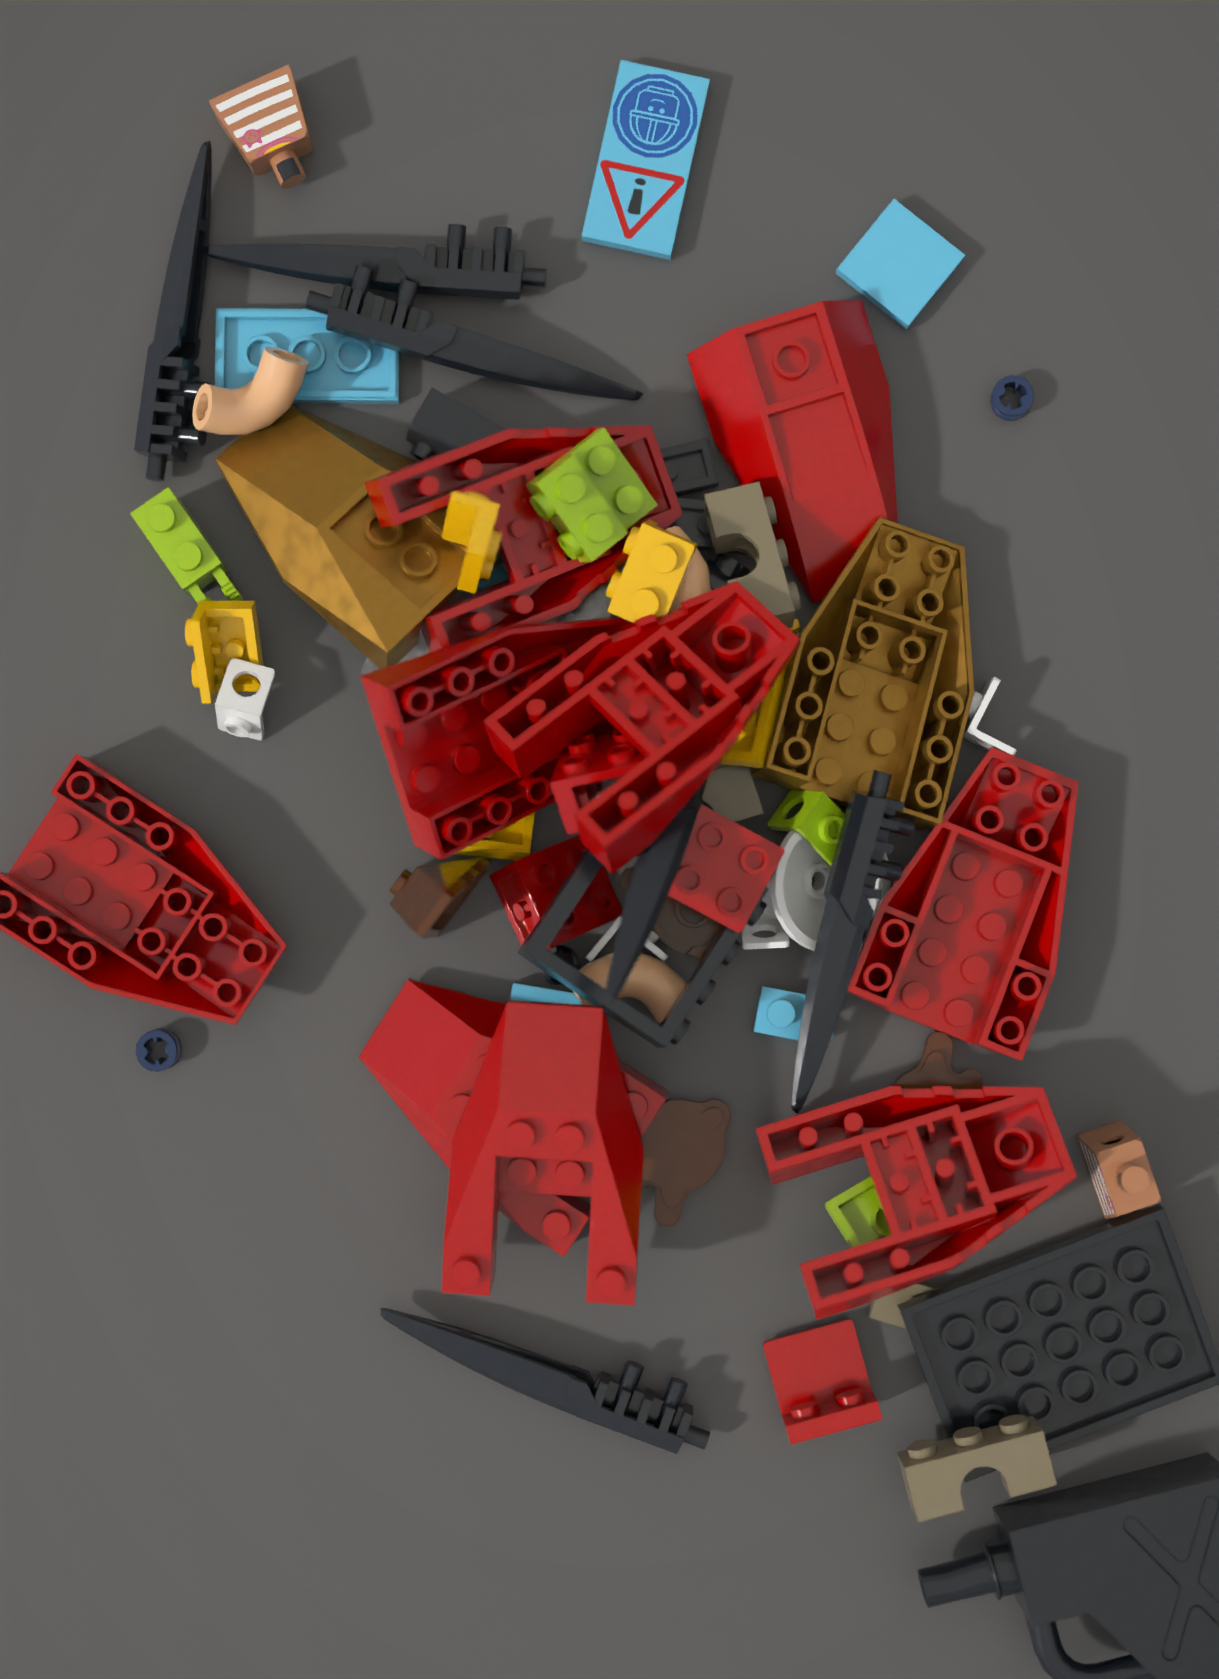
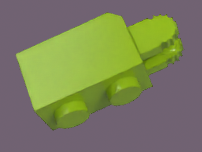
[130,487,244,604]

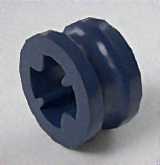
[990,375,1034,421]
[135,1029,182,1072]

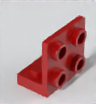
[550,729,646,835]
[668,804,785,933]
[489,834,623,950]
[763,1318,883,1445]

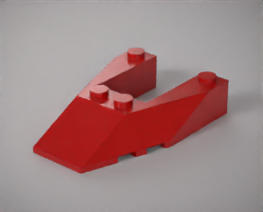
[364,425,683,652]
[483,581,801,874]
[359,978,668,1257]
[441,1000,644,1306]
[756,1086,1077,1320]

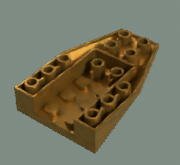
[215,405,503,669]
[750,517,974,831]

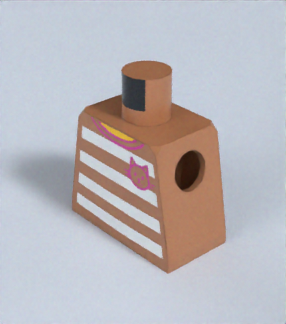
[208,64,314,188]
[1076,1120,1162,1219]

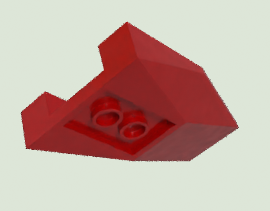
[361,616,635,860]
[0,754,288,1025]

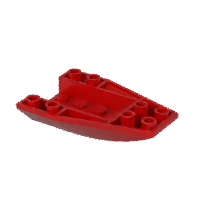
[686,300,898,603]
[847,747,1079,1061]

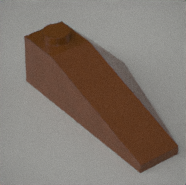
[389,857,492,938]

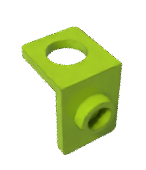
[768,790,845,866]

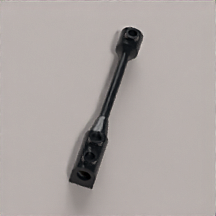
[406,388,750,590]

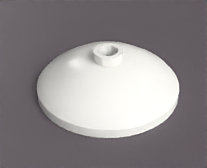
[770,813,891,951]

